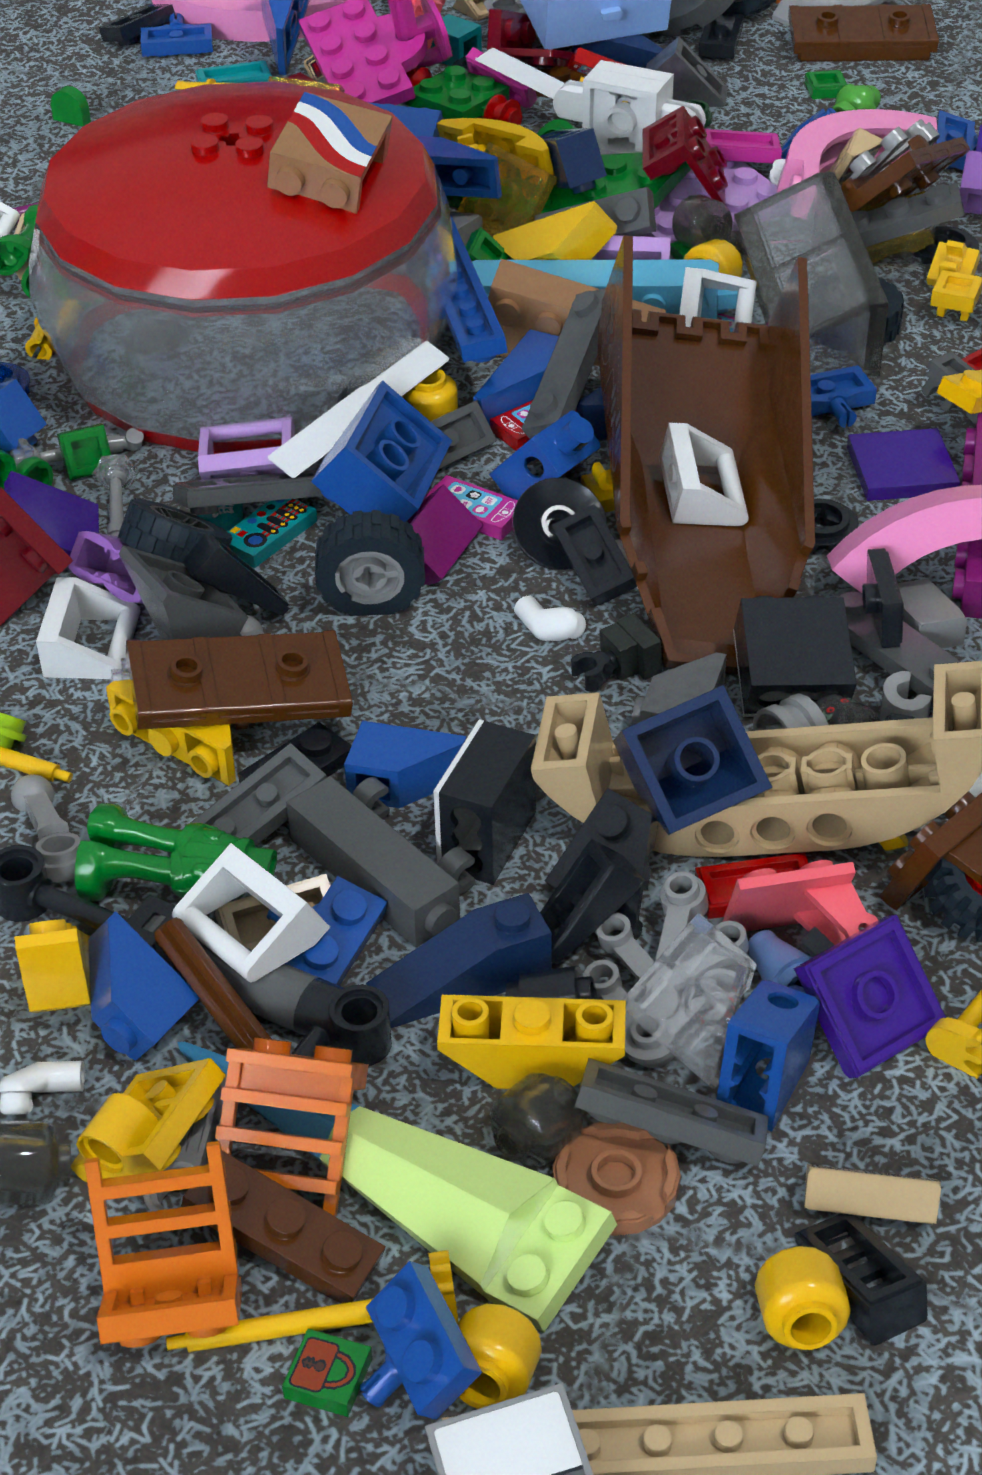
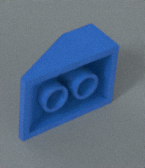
[261,0,310,75]
[311,380,452,522]

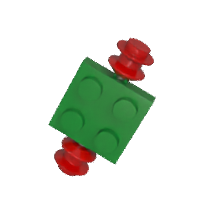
[405,66,522,125]

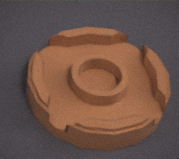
[552,1122,681,1236]

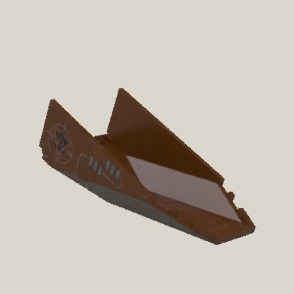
[598,235,815,675]

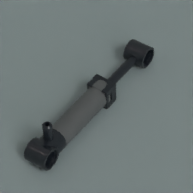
[0,845,392,1066]

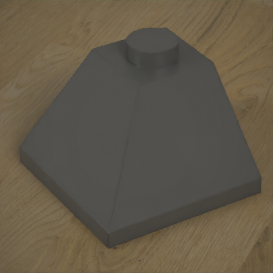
[119,545,248,640]

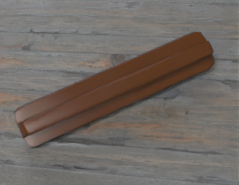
[154,917,272,1049]

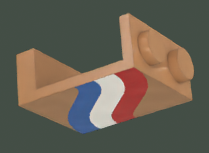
[267,92,392,214]

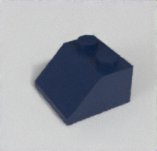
[613,685,773,835]

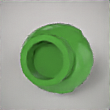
[832,84,881,112]

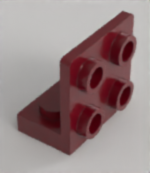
[487,9,574,67]
[642,106,728,208]
[0,487,73,626]

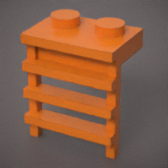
[215,1037,369,1217]
[84,1141,242,1348]

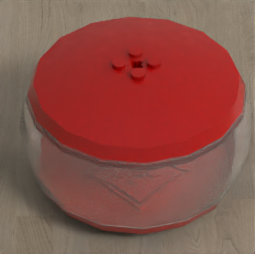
[29,81,458,454]

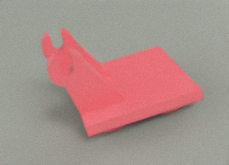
[722,860,878,945]

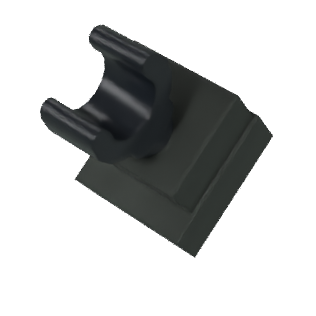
[571,613,662,691]

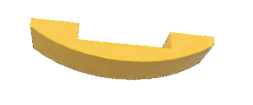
[436,118,556,188]

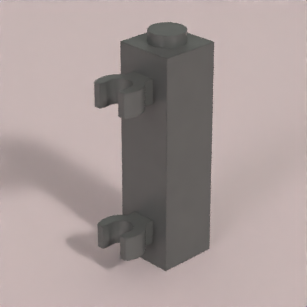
[286,776,475,948]

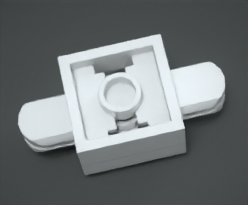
[553,60,706,155]

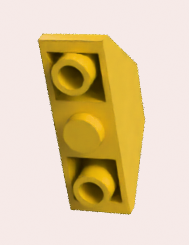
[493,201,617,260]
[106,679,236,786]
[14,919,91,1013]
[437,995,626,1091]

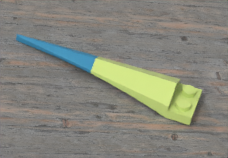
[177,1042,617,1332]

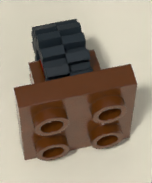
[879,791,982,942]

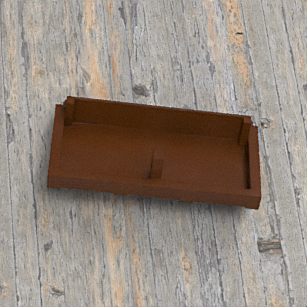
[788,4,939,62]
[841,134,970,212]
[126,630,353,730]

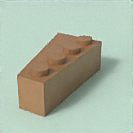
[488,258,666,366]

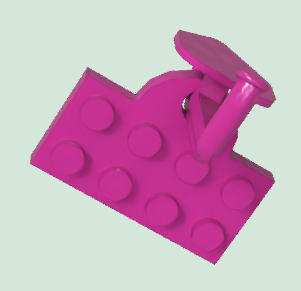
[298,0,452,105]

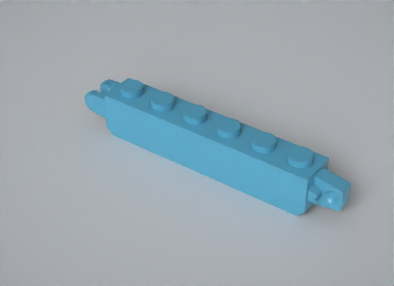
[431,259,738,319]

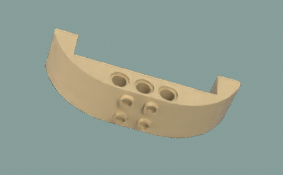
[531,661,982,857]

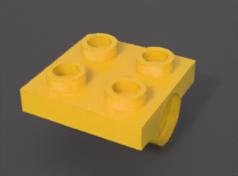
[69,1058,226,1182]

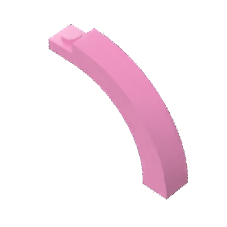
[152,0,348,42]
[777,109,938,220]
[827,485,982,593]

